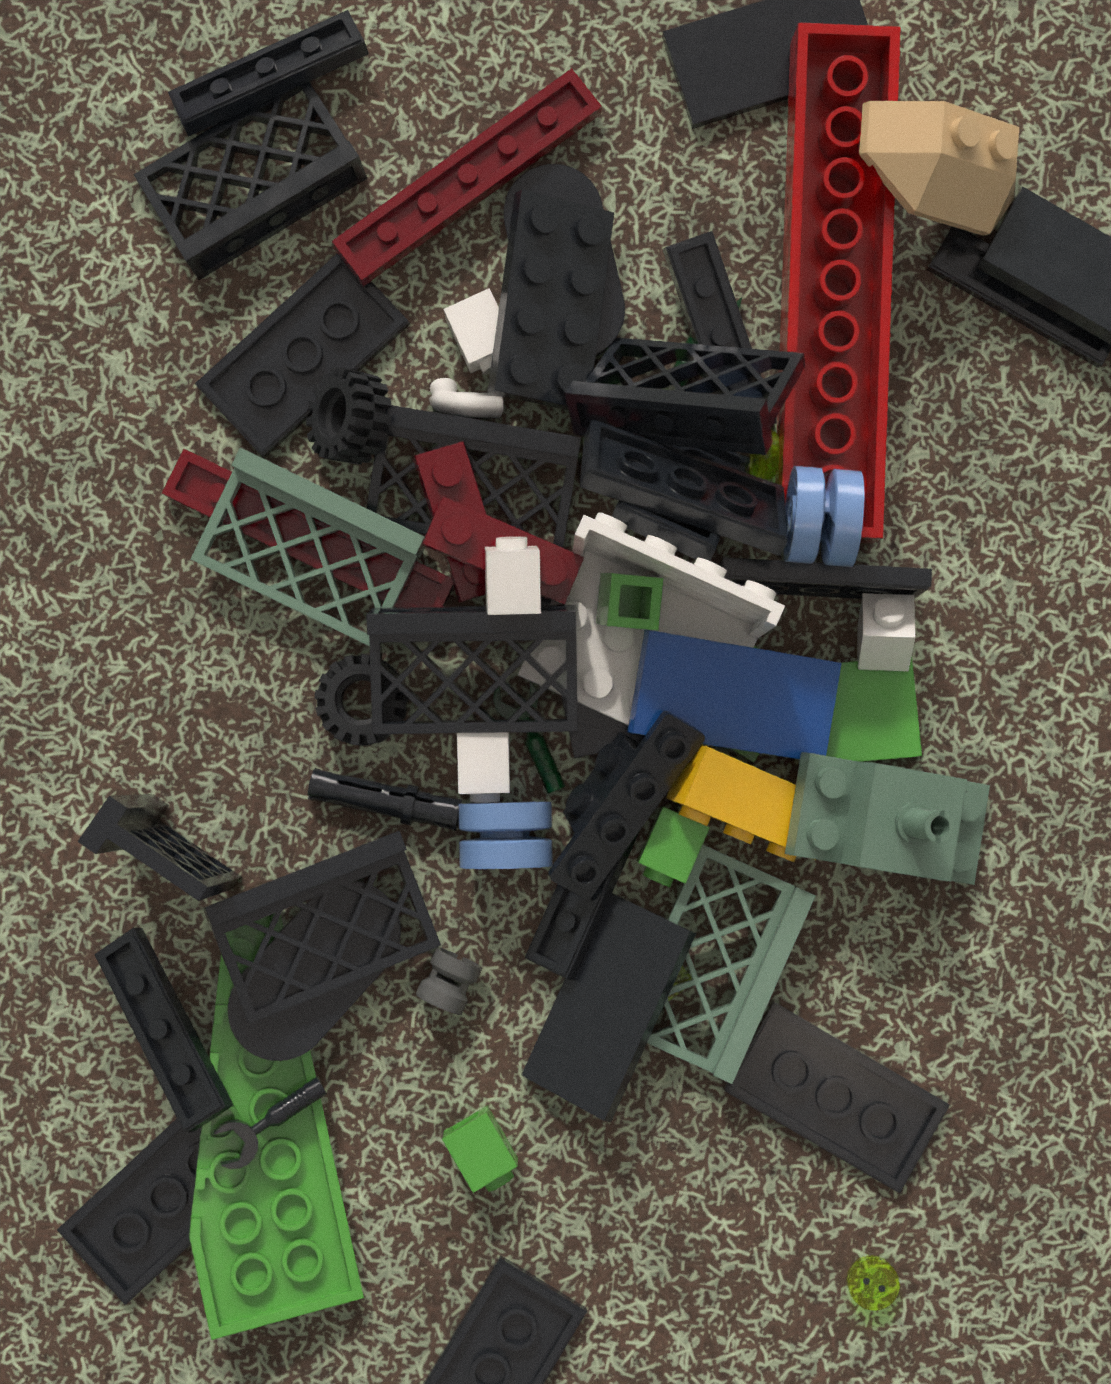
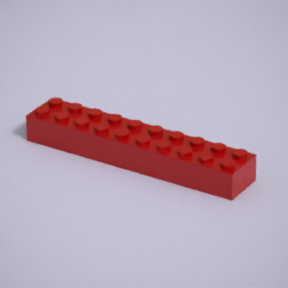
[775,23,901,544]

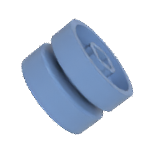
[783,466,865,567]
[458,802,553,869]

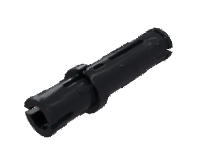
[308,768,463,831]

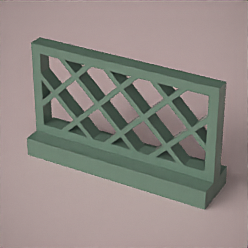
[191,448,425,646]
[647,845,816,1084]

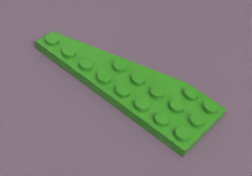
[189,914,364,1340]

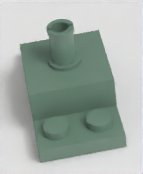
[785,752,990,885]

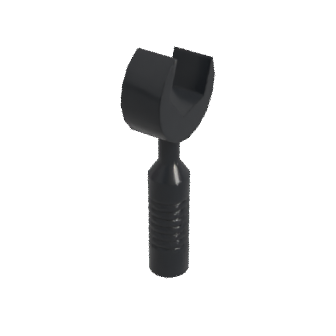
[214,1077,327,1169]

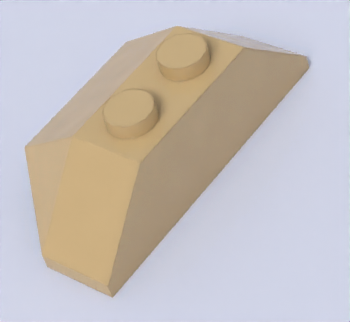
[859,101,1019,236]

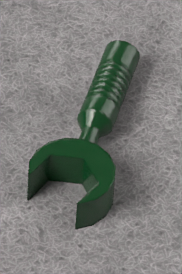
[493,682,566,794]

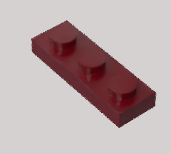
[413,441,487,603]
[422,496,585,605]

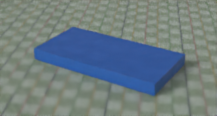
[628,630,842,759]

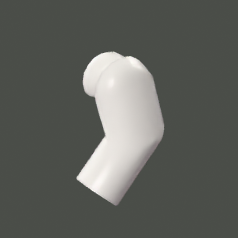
[429,378,503,418]

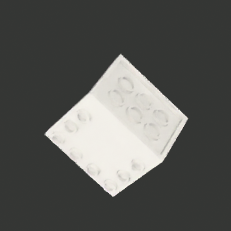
[518,512,785,747]

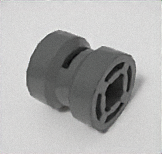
[416,947,482,1015]

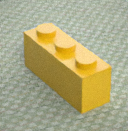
[666,745,816,862]

